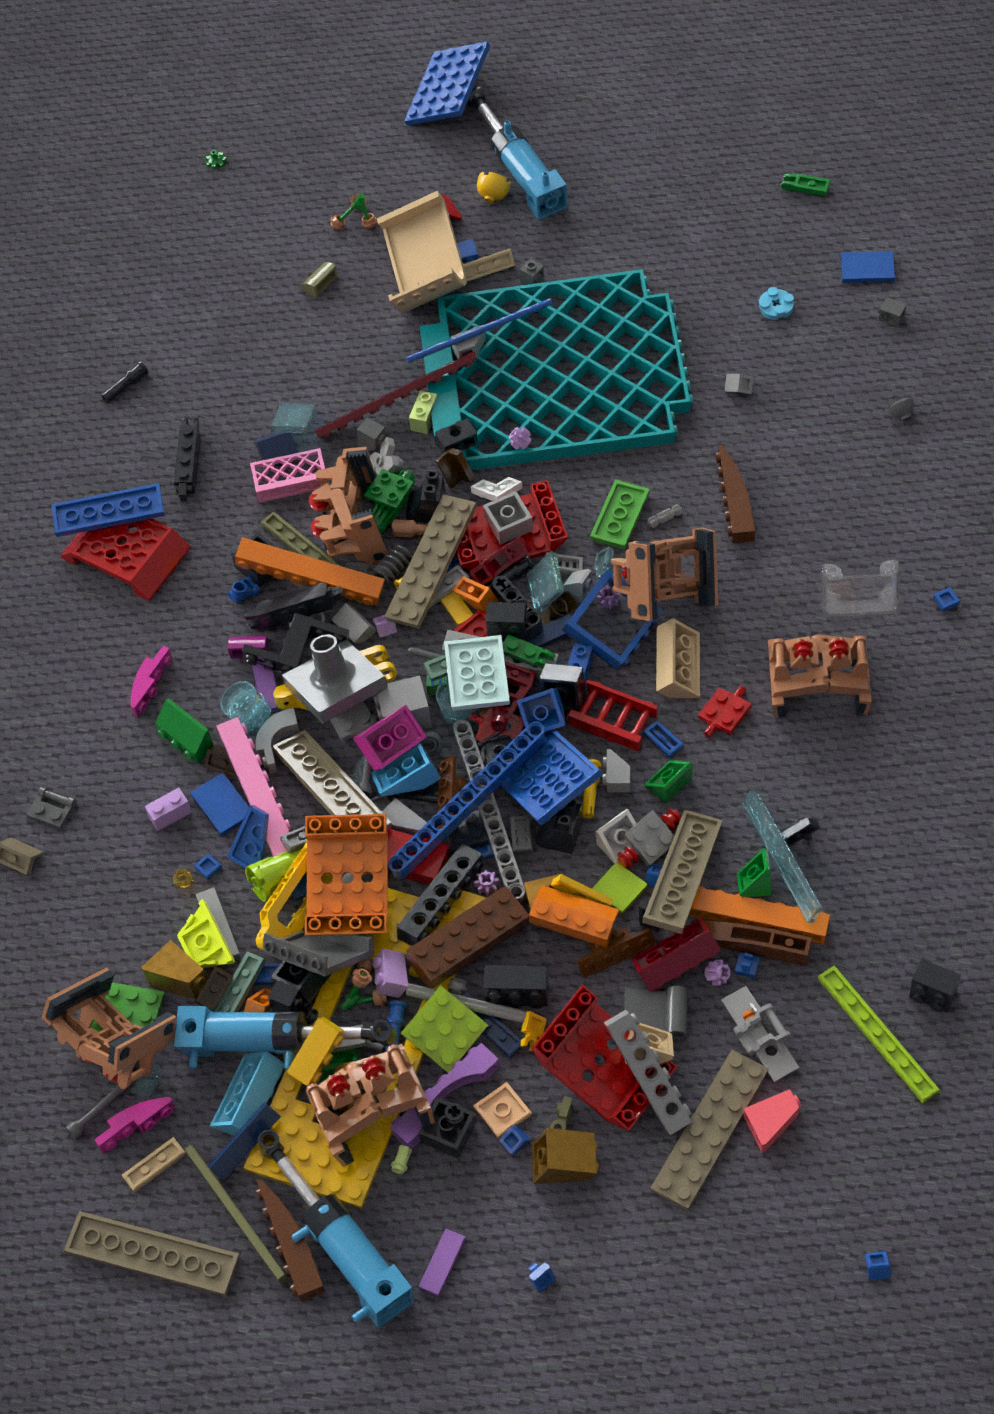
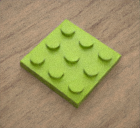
[400,985,488,1073]

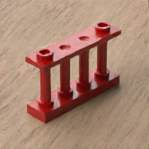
[568,680,658,752]

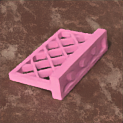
[250,448,328,503]

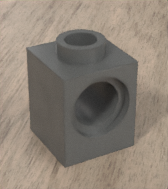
[519,259,544,285]
[878,297,907,327]

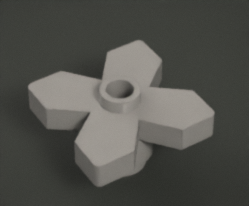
[370,437,403,475]

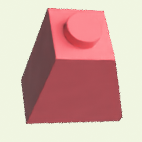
[743,1089,801,1153]

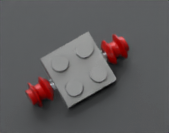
[617,809,681,868]

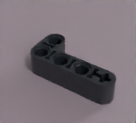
[492,576,543,642]

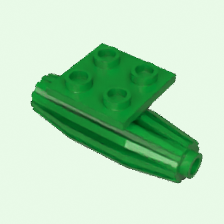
[364,469,416,534]

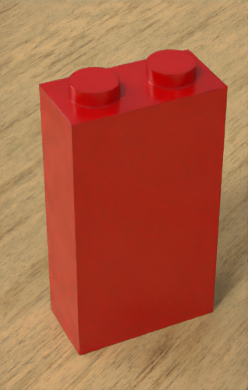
[387,829,450,885]

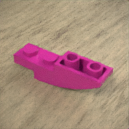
[131,646,172,718]
[95,1097,175,1153]

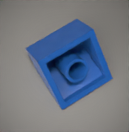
[517,688,566,735]

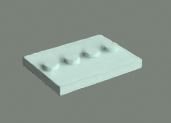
[444,635,510,711]

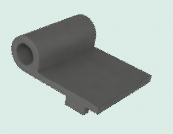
[624,986,687,1039]

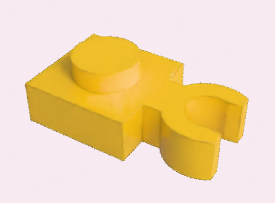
[520,1011,547,1051]

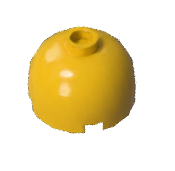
[477,172,511,203]

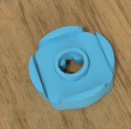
[759,287,794,320]

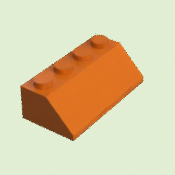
[529,885,619,948]

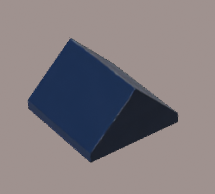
[254,429,298,465]

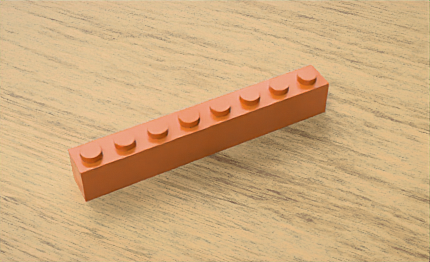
[235,537,385,606]
[689,886,830,945]

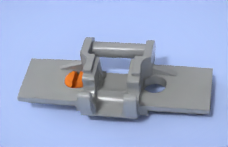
[721,986,799,1082]

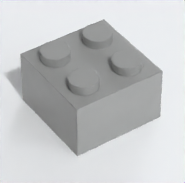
[483,491,534,545]

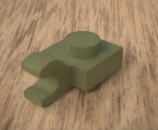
[550,1096,573,1130]

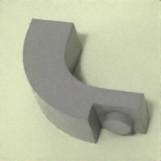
[256,708,300,774]

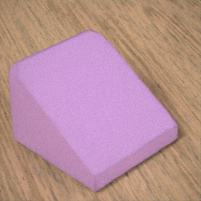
[373,615,397,638]

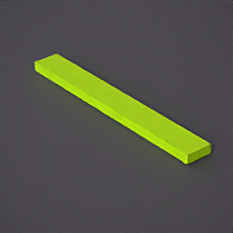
[818,966,940,1104]

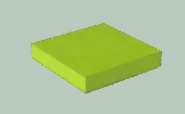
[592,862,648,915]

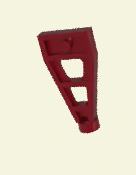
[491,661,535,731]

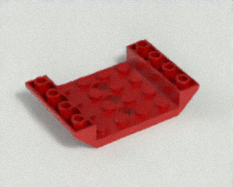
[456,480,568,570]
[60,519,191,601]
[532,984,678,1131]

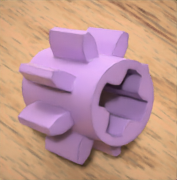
[509,427,531,450]
[597,586,620,610]
[474,870,500,896]
[705,960,730,986]

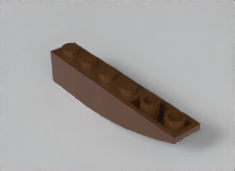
[715,444,755,543]
[691,921,812,966]
[256,1179,326,1302]

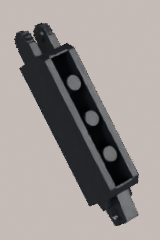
[174,418,201,501]
[244,583,344,630]

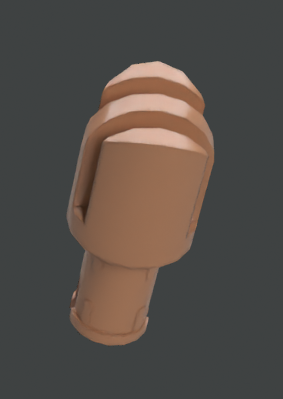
[391,520,428,538]

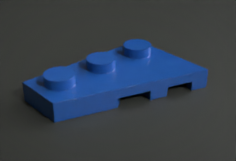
[227,805,269,868]

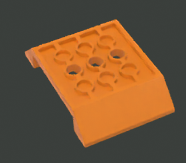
[305,814,388,936]

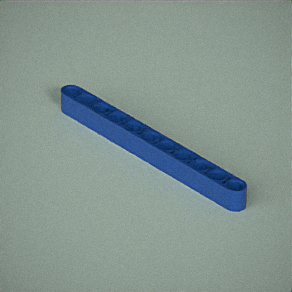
[388,722,546,880]

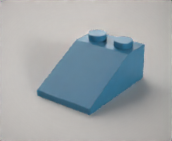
[371,742,441,797]

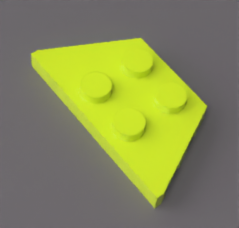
[177,899,235,968]

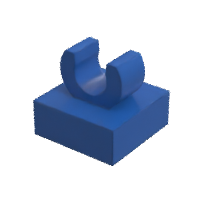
[735,953,760,979]
[528,1262,556,1293]

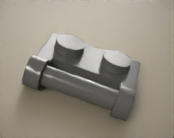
[26,786,77,830]

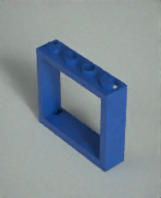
[562,569,661,670]

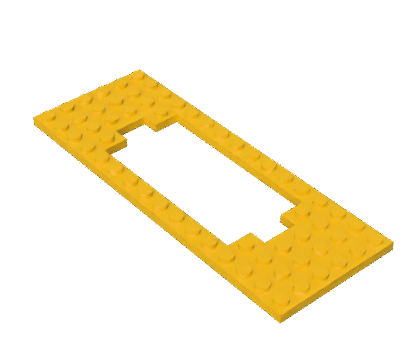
[244,882,465,1209]

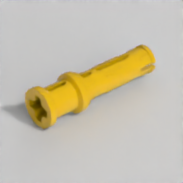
[582,759,602,818]

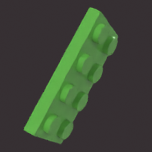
[590,480,650,550]

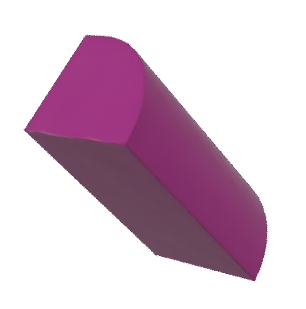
[228,636,269,658]

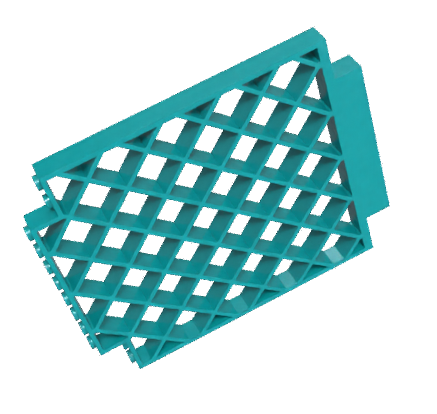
[420,269,693,470]

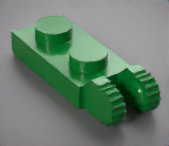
[781,173,831,197]
[503,634,556,669]

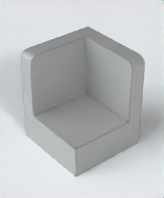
[725,374,754,394]

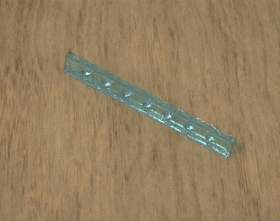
[742,790,823,923]

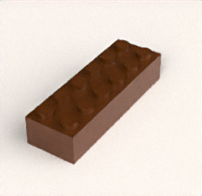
[406,885,529,989]

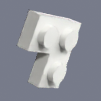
[471,477,522,501]

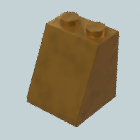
[141,940,207,1000]
[531,1128,599,1184]

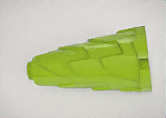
[245,849,302,902]

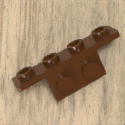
[437,756,469,829]
[577,927,656,978]

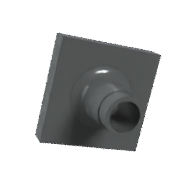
[282,635,388,724]

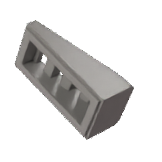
[543,553,583,575]

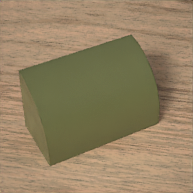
[301,262,338,298]

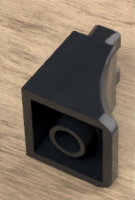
[406,470,446,523]
[536,800,583,854]

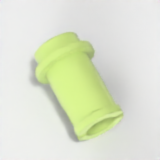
[391,1145,412,1174]

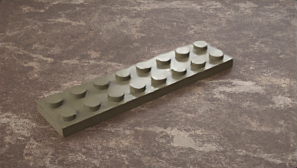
[384,494,477,629]
[272,730,392,830]
[642,809,723,934]
[650,1050,769,1211]
[64,1211,240,1297]

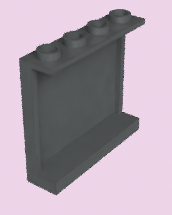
[263,930,374,976]

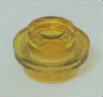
[173,869,193,888]

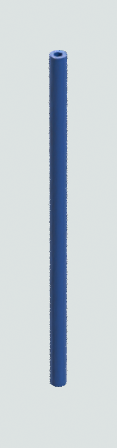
[406,298,553,363]

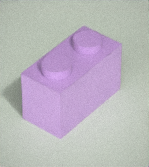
[145,788,192,831]
[373,949,408,998]

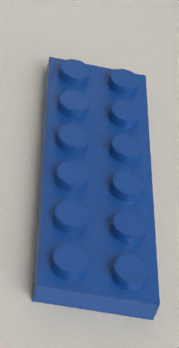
[51,483,165,537]

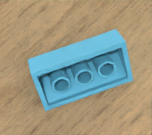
[210,1052,285,1136]

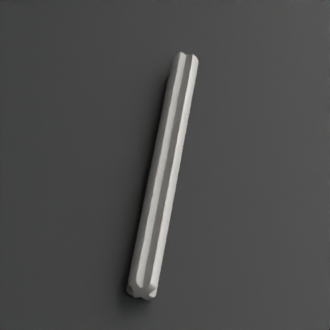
[406,984,526,1023]

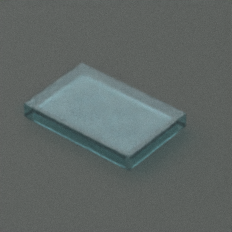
[271,403,316,433]
[527,551,564,614]

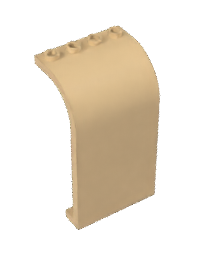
[377,191,467,313]

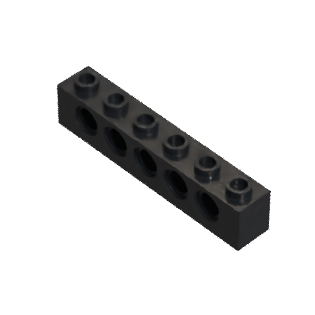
[396,844,483,946]

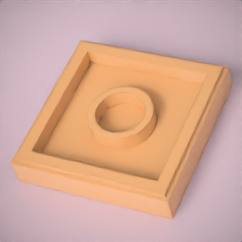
[473,1082,532,1139]

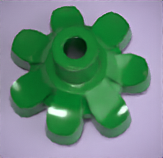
[206,150,227,169]

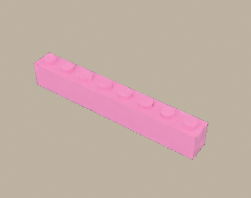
[216,717,292,856]

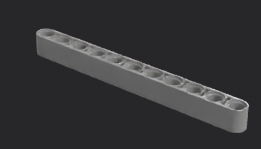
[453,720,526,906]

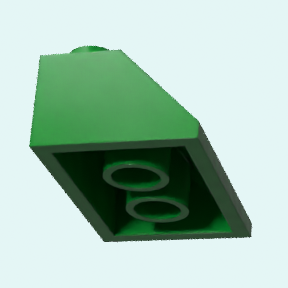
[155,698,214,764]

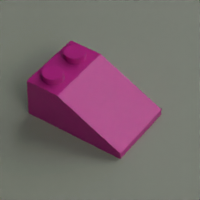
[353,705,427,771]

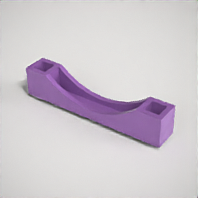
[390,1043,500,1149]

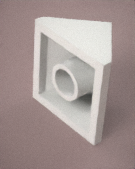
[596,809,636,863]

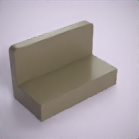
[0,838,43,875]

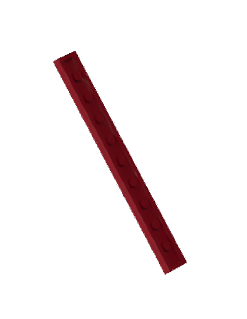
[314,352,477,439]

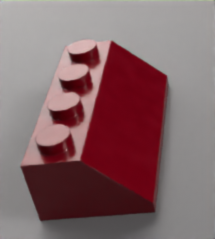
[631,917,721,992]

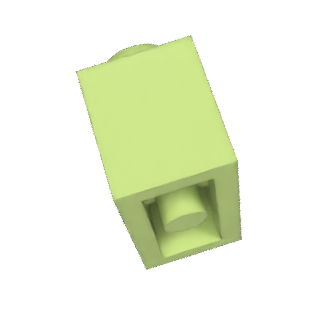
[409,391,437,434]

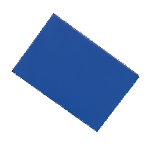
[841,251,895,283]
[190,772,249,837]

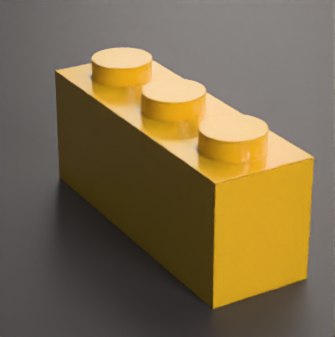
[287,1017,345,1086]

